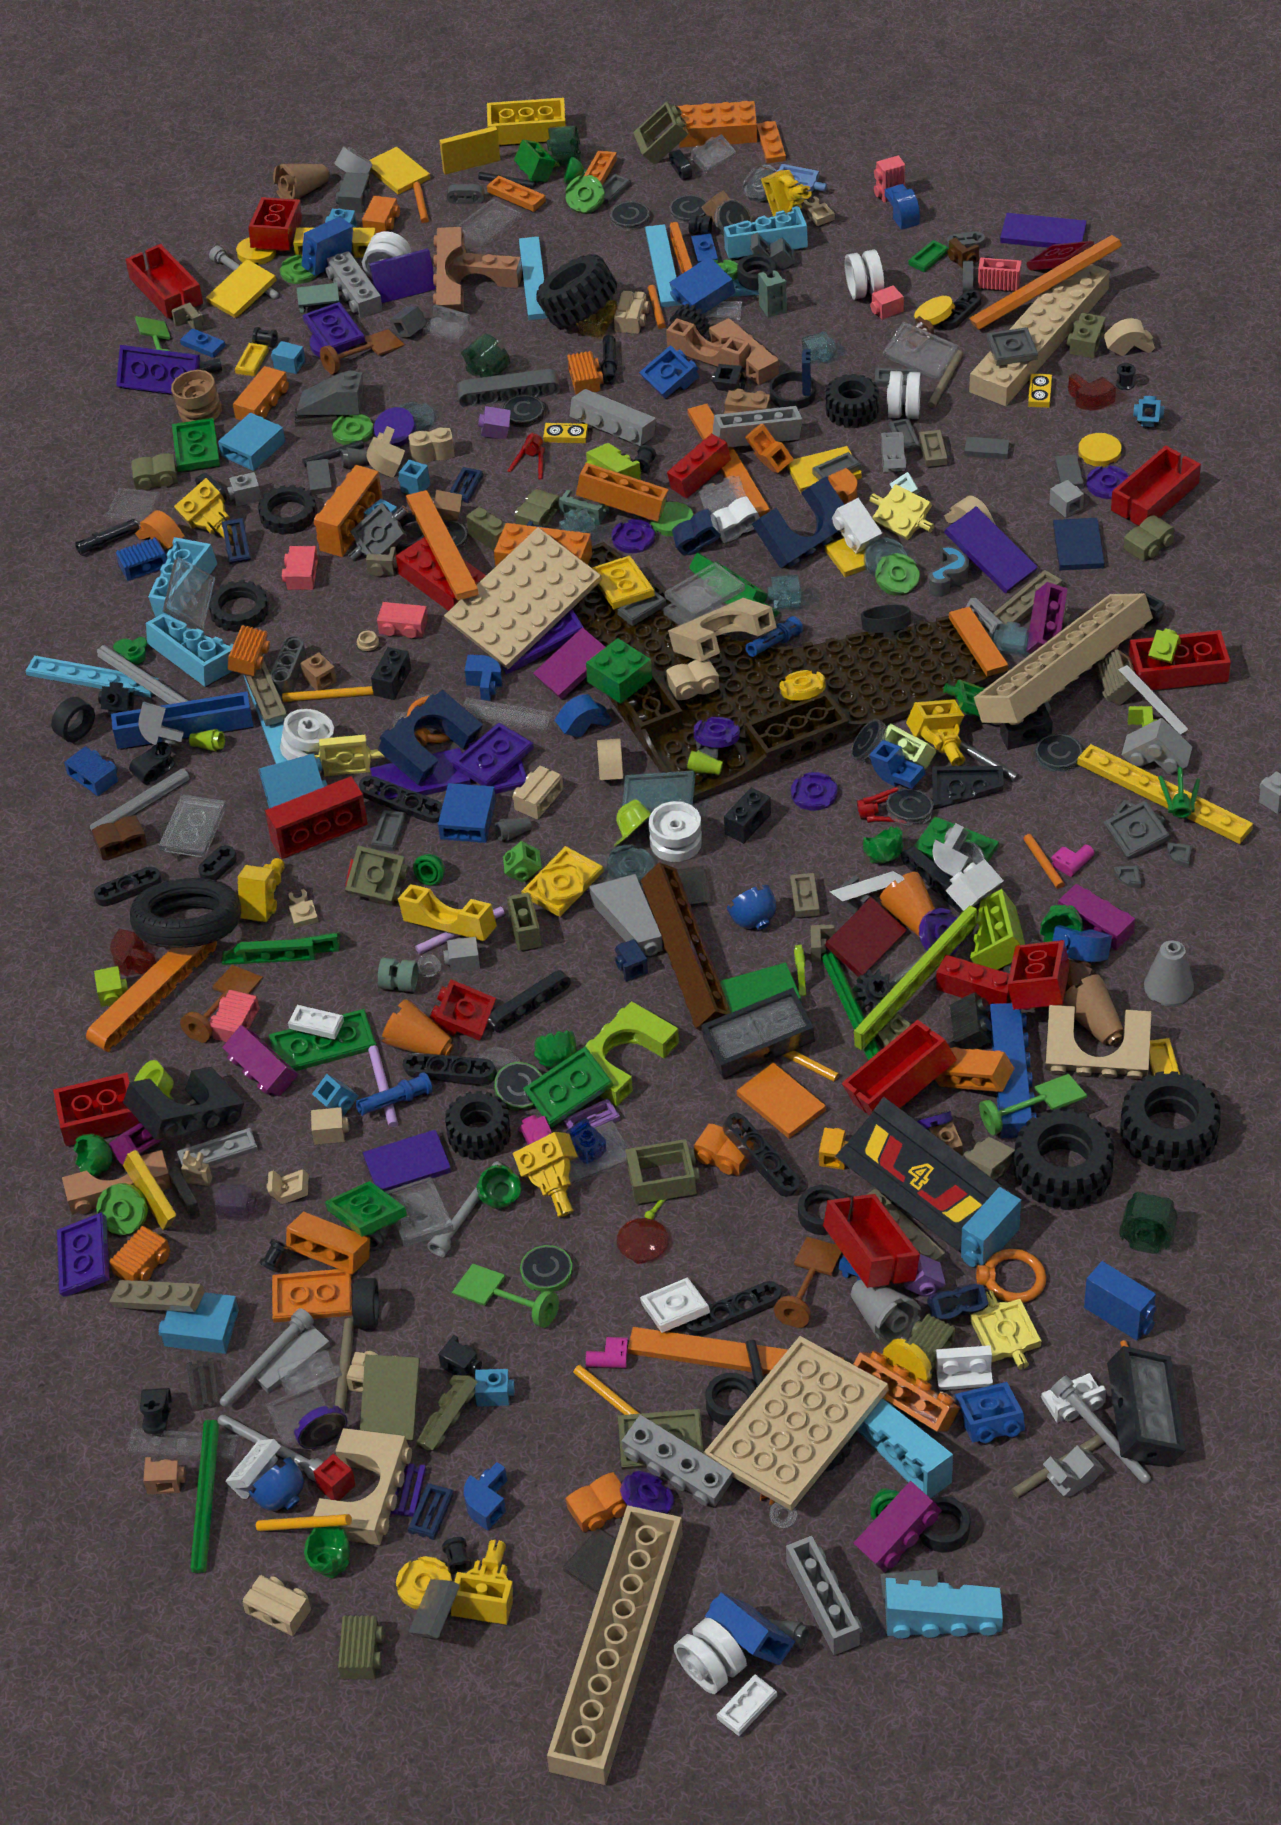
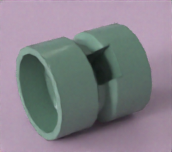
[378,957,419,992]

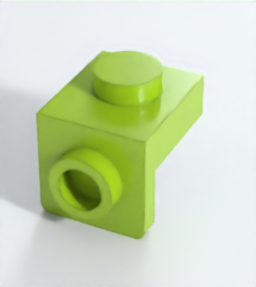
[1148,629,1181,664]
[1128,706,1157,727]

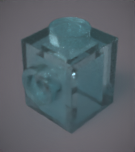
[802,331,836,365]
[993,622,1029,654]

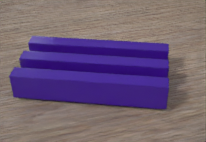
[390,1464,426,1517]

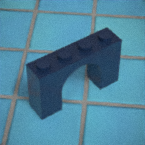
[752,476,844,568]
[378,690,483,785]

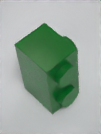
[514,139,556,182]

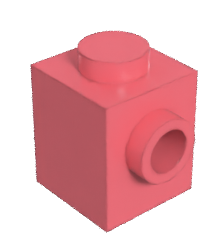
[870,285,904,320]

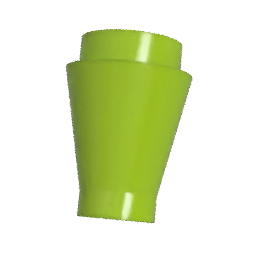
[189,729,225,752]
[687,750,723,775]

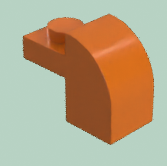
[745,424,794,473]
[828,468,857,505]
[135,510,184,550]

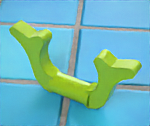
[794,944,806,997]

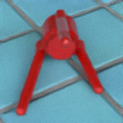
[508,433,545,480]
[857,787,910,823]

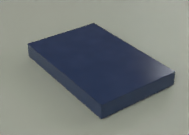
[1053,518,1104,571]

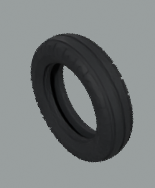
[130,878,241,948]

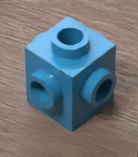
[1133,396,1164,427]

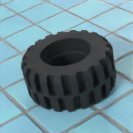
[536,254,617,327]
[1120,1071,1221,1171]
[1014,1109,1115,1209]

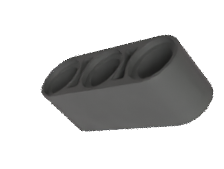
[271,636,306,696]

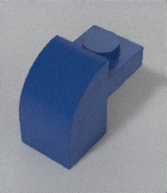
[885,184,920,230]
[465,655,502,703]
[554,694,612,737]
[869,740,926,789]
[1053,925,1112,962]
[464,1462,507,1531]

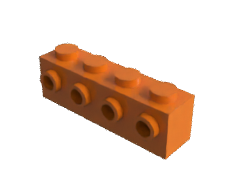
[576,463,668,522]
[853,1351,961,1432]

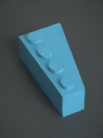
[724,206,808,259]
[148,537,217,618]
[146,613,234,687]
[857,1399,953,1498]
[885,1578,1003,1639]

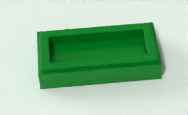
[908,240,949,272]

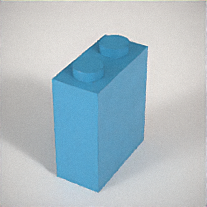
[218,413,285,471]
[258,753,327,809]
[961,1187,1021,1267]
[159,1292,239,1354]

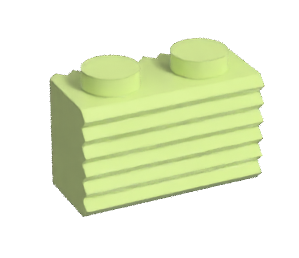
[880,724,936,769]

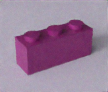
[1026,582,1068,654]
[1058,884,1135,950]
[222,1025,298,1097]
[854,1481,942,1573]

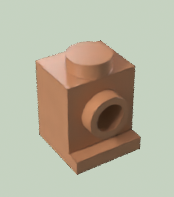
[143,1457,186,1494]

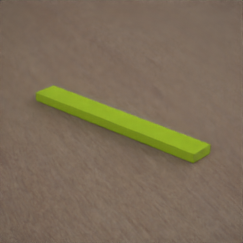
[854,905,977,1050]

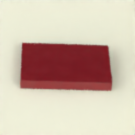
[1026,241,1095,270]
[824,897,906,977]

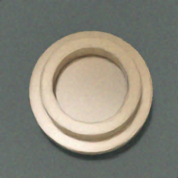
[357,631,379,651]

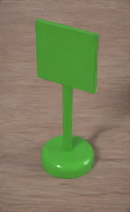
[135,316,171,351]
[979,1074,1087,1135]
[452,1264,559,1328]

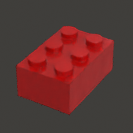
[248,197,302,251]
[1008,940,1070,1010]
[53,1072,139,1146]

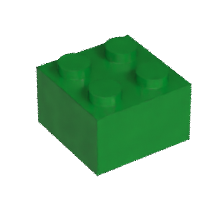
[586,638,652,704]

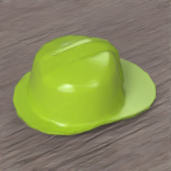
[614,799,651,847]
[134,1060,174,1100]

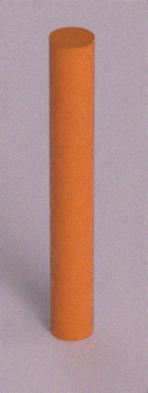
[413,182,429,223]
[648,285,666,329]
[1023,834,1065,889]

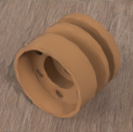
[171,370,222,422]

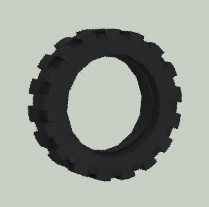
[258,485,317,535]
[208,580,269,632]

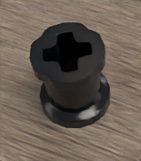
[252,327,278,348]
[1116,363,1136,390]
[632,445,656,473]
[259,1239,292,1273]
[442,1537,472,1574]

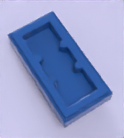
[691,234,718,264]
[180,328,226,358]

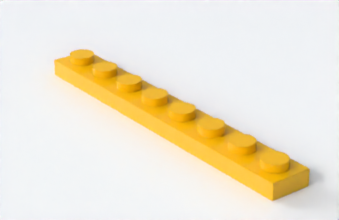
[1077,744,1253,844]

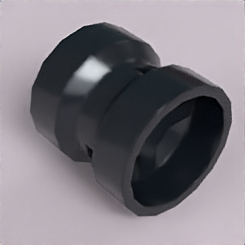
[688,214,713,235]

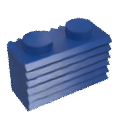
[116,537,167,581]
[64,746,118,796]

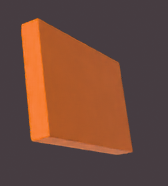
[737,1063,826,1139]
[272,1269,352,1323]

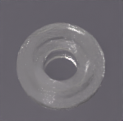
[418,954,441,977]
[769,1502,797,1528]

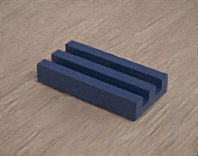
[802,349,811,396]
[450,467,483,503]
[222,518,251,564]
[408,1483,454,1540]

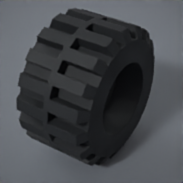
[825,374,879,428]
[445,1091,511,1160]

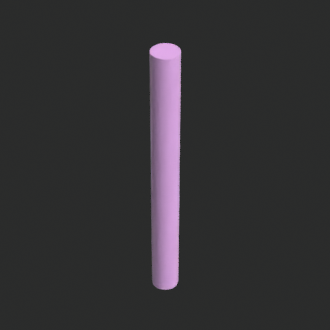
[415,906,505,955]
[368,1045,398,1128]

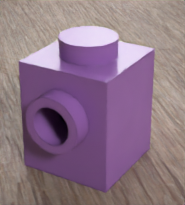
[478,406,511,439]
[904,1253,946,1297]

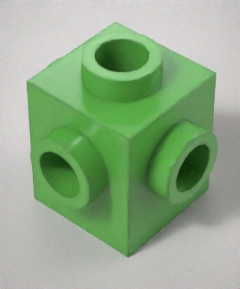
[503,841,542,882]

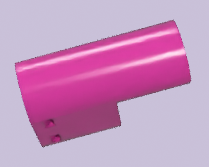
[1051,845,1095,877]
[586,1337,629,1368]

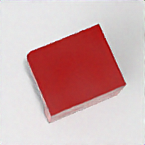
[313,1453,356,1501]

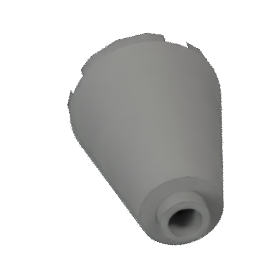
[1144,940,1194,1006]
[851,1280,921,1345]

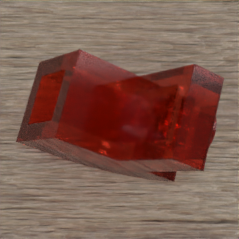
[1068,373,1116,411]
[110,928,156,976]

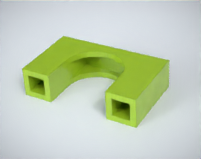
[586,1001,679,1106]

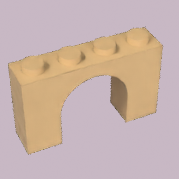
[668,598,777,661]
[1045,1005,1151,1079]
[314,1428,412,1545]

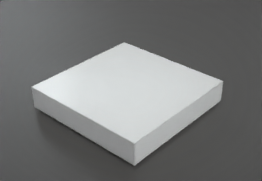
[640,1278,710,1333]

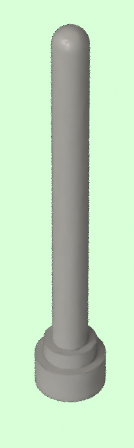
[209,246,279,299]
[427,1161,502,1257]
[220,1308,314,1407]
[1050,1375,1151,1484]
[218,1415,324,1482]

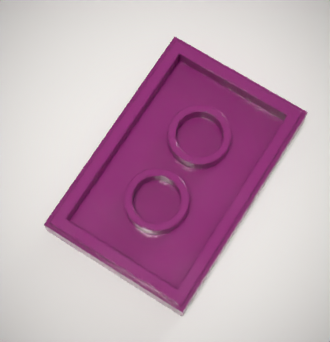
[533,627,605,700]

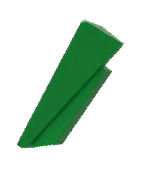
[689,552,780,618]
[222,931,340,965]

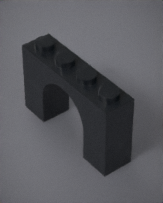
[123,1066,244,1140]

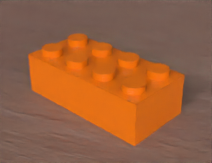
[678,101,757,148]
[314,465,383,557]
[494,523,593,566]

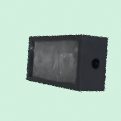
[701,988,815,1079]
[1107,1346,1186,1467]

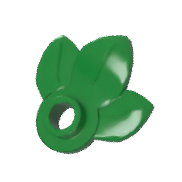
[113,637,148,665]

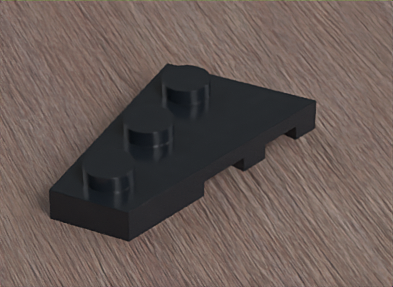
[932,766,1004,810]

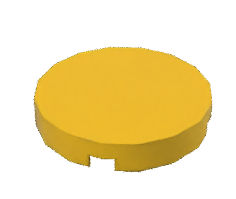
[236,237,276,265]
[914,296,955,325]
[1078,433,1121,467]
[780,670,826,700]
[537,863,585,905]
[883,1338,932,1382]
[396,1556,452,1609]

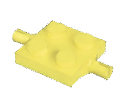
[870,484,935,540]
[314,735,385,776]
[970,1290,1041,1370]

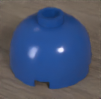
[727,885,776,930]
[248,1457,304,1511]

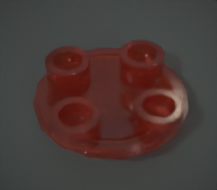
[617,1218,668,1264]

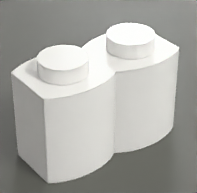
[713,496,760,543]

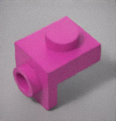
[518,1114,552,1145]

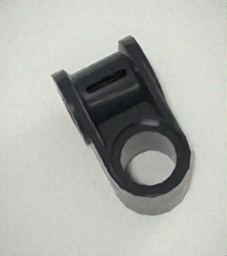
[129,743,175,785]
[139,1388,172,1434]

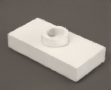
[288,1005,344,1039]
[717,1675,777,1736]

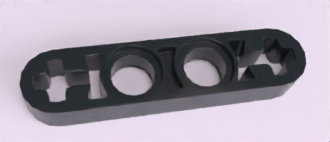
[359,775,443,823]
[901,846,963,913]
[487,970,571,1033]
[402,1053,497,1085]
[723,1113,800,1197]
[685,1281,781,1337]

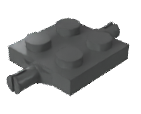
[348,503,409,561]

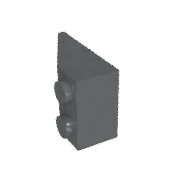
[297,371,364,415]

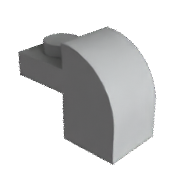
[334,146,372,173]
[881,432,906,472]
[139,702,183,745]
[933,823,974,877]
[1043,1445,1105,1497]

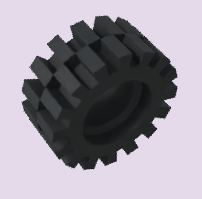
[669,304,710,337]

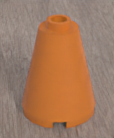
[880,872,935,937]
[382,999,454,1056]

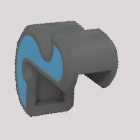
[929,546,969,596]

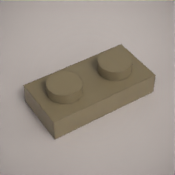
[919,430,947,467]
[790,873,820,918]

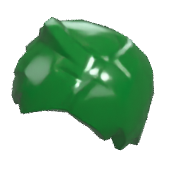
[862,826,903,864]
[1040,905,1083,942]
[534,1030,577,1070]
[73,1134,113,1177]
[476,1165,521,1209]
[304,1526,350,1578]

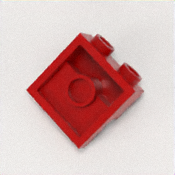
[429,979,496,1041]

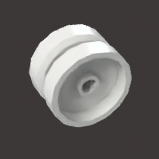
[362,231,412,280]
[845,249,884,299]
[887,371,921,419]
[280,709,334,760]
[649,801,702,862]
[674,1618,747,1694]

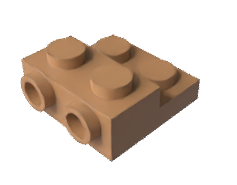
[724,389,771,414]

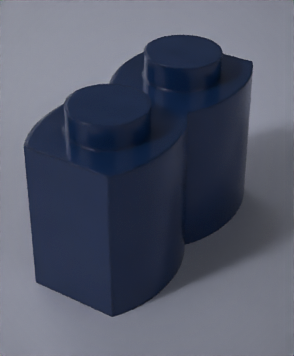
[672,509,721,556]
[926,1284,988,1319]

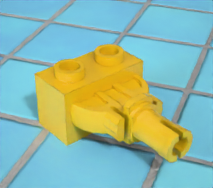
[761,170,812,216]
[174,478,240,545]
[906,699,965,766]
[238,858,285,922]
[513,1132,578,1218]
[451,1540,513,1625]

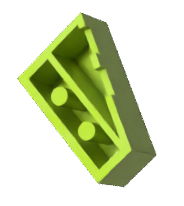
[585,443,641,480]
[970,889,1025,970]

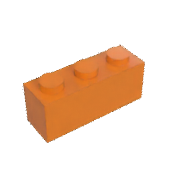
[233,366,289,420]
[935,1047,1015,1092]
[286,1212,370,1275]

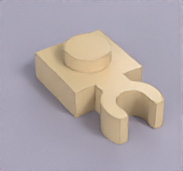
[804,196,835,226]
[289,889,318,928]
[181,1150,212,1186]

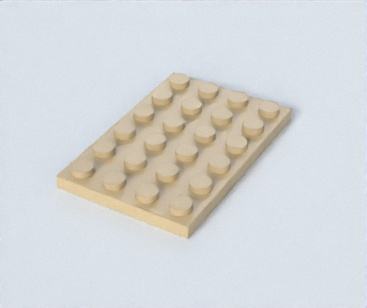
[444,527,602,670]
[703,1336,889,1511]

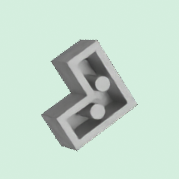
[1121,718,1192,774]

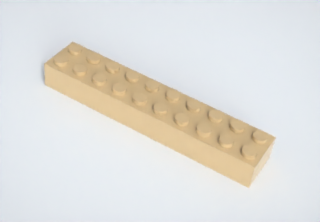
[969,264,1110,406]
[974,594,1153,725]
[547,1505,683,1785]

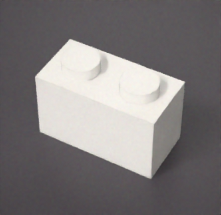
[832,498,882,554]
[946,859,1004,911]

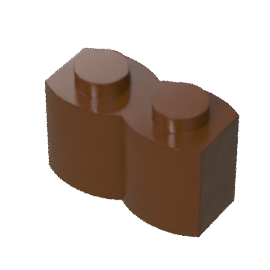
[92,816,147,860]

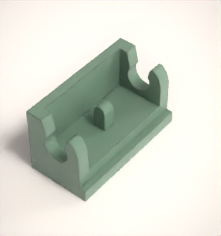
[758,271,787,318]
[297,283,340,313]
[559,490,609,525]

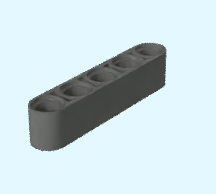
[457,369,561,407]

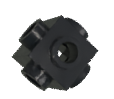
[98,682,135,714]

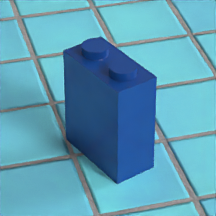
[302,216,353,276]
[669,256,736,314]
[438,783,496,843]
[1084,1261,1156,1341]
[705,1592,795,1665]

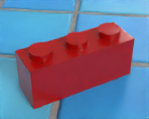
[667,433,731,499]
[936,954,1011,1005]

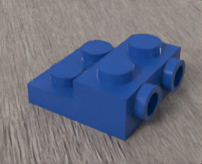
[639,345,700,399]
[955,1382,1025,1443]

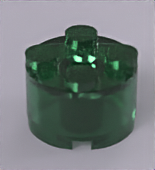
[547,125,581,167]
[461,333,510,378]
[1119,1192,1178,1254]

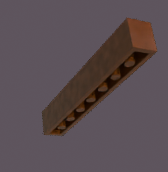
[641,862,731,1031]

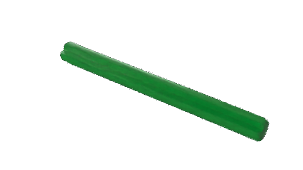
[823,952,880,1061]
[190,1419,219,1573]

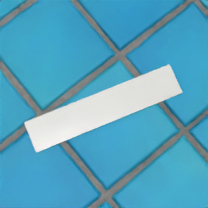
[1118,665,1188,734]
[829,871,904,901]

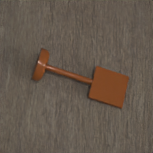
[320,329,405,374]
[180,965,263,1043]
[774,1237,842,1328]

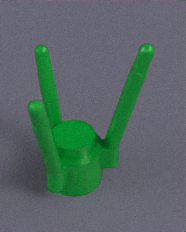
[1158,767,1201,818]

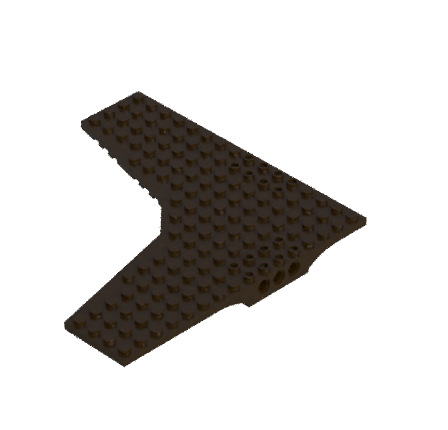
[572,542,1010,804]

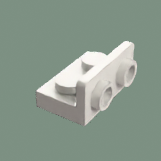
[936,1345,993,1390]
[1041,1373,1107,1423]
[225,1439,281,1499]

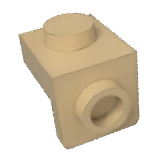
[267,1169,309,1204]

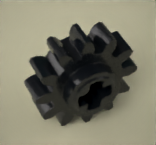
[853,969,897,1012]

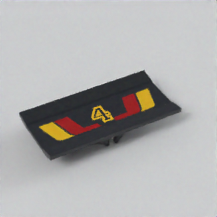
[835,1097,1007,1252]

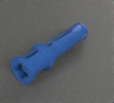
[746,616,803,657]
[356,1072,432,1116]

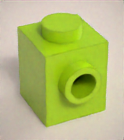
[94,966,128,1007]

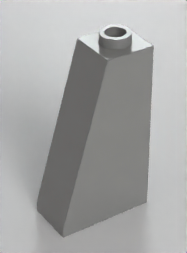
[589,874,663,956]

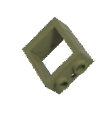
[633,101,689,164]
[625,1139,700,1204]

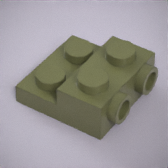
[345,846,408,906]

